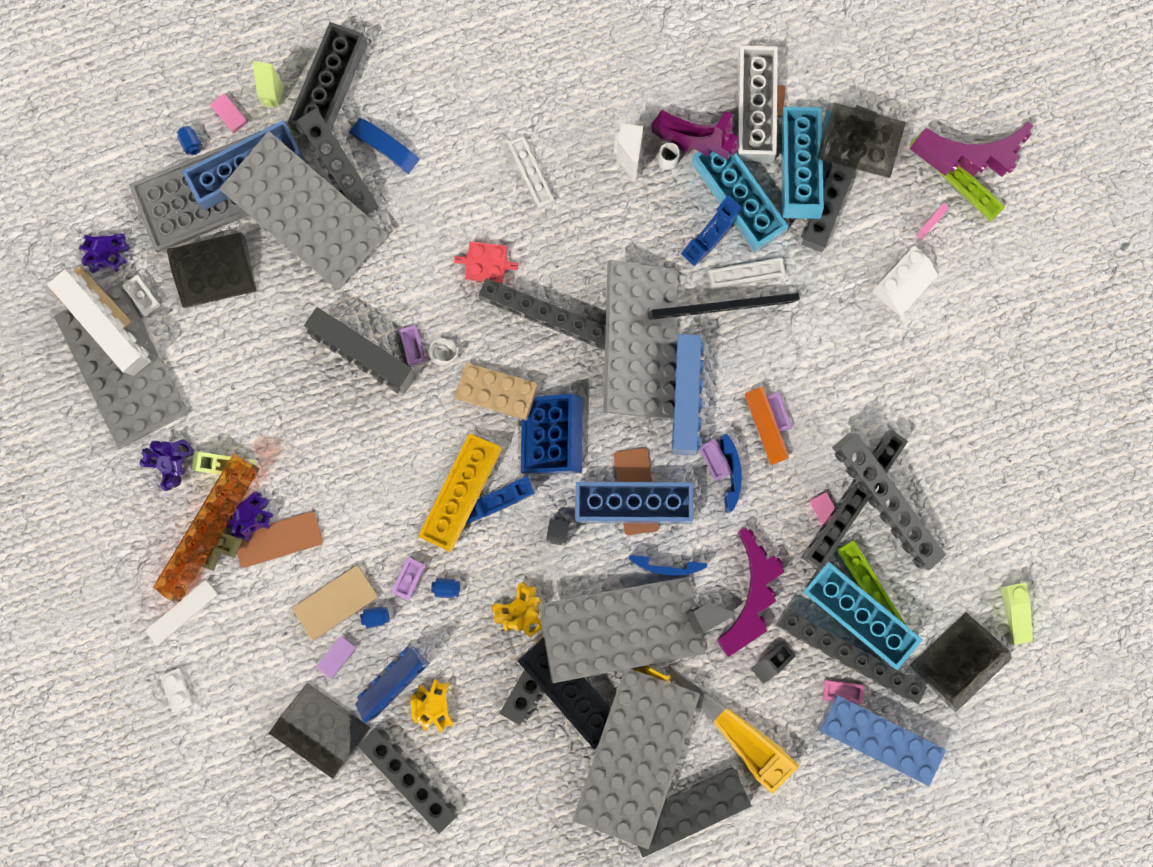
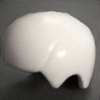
[428,338,458,366]

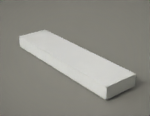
[507,135,555,210]
[708,257,786,290]
[145,580,219,646]

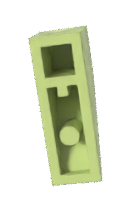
[253,61,284,108]
[191,451,256,479]
[1000,583,1033,645]

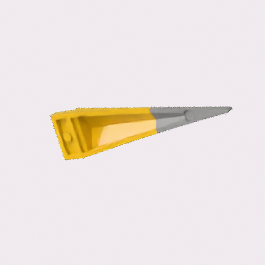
[668,667,799,794]

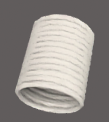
[658,142,680,169]

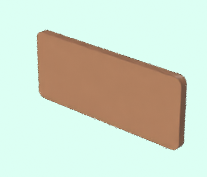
[614,448,659,535]
[237,512,323,568]

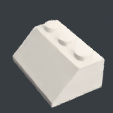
[614,123,643,181]
[872,246,938,317]

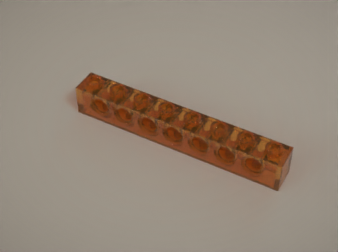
[153,453,260,602]

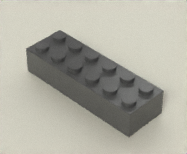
[288,22,367,138]
[304,307,417,394]
[637,767,752,858]

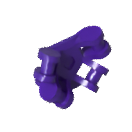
[78,233,130,273]
[139,439,195,491]
[222,491,274,542]

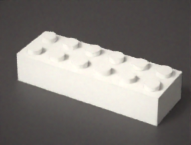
[736,46,778,162]
[47,269,151,376]

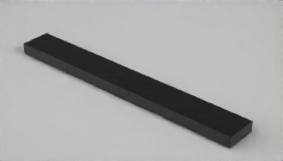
[647,293,800,320]

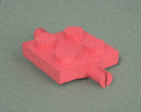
[454,242,519,284]

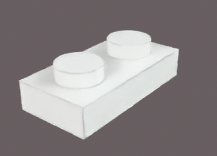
[122,275,161,316]
[159,668,193,713]

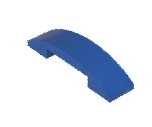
[349,118,420,174]
[681,195,743,266]
[720,434,742,513]
[466,476,535,524]
[629,555,707,576]

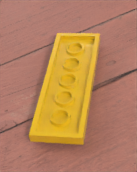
[418,433,503,552]

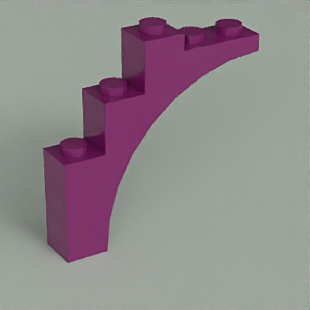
[651,110,739,160]
[909,122,1034,177]
[716,527,785,657]

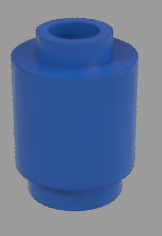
[177,126,202,155]
[431,578,460,598]
[360,606,390,629]

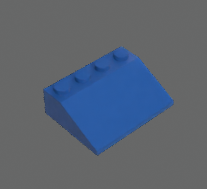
[521,394,583,474]
[355,647,430,723]

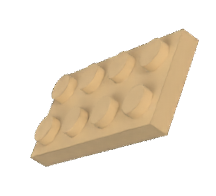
[454,363,539,421]

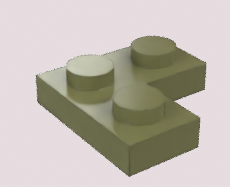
[196,528,242,571]

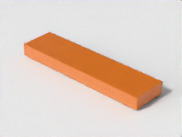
[744,387,789,465]

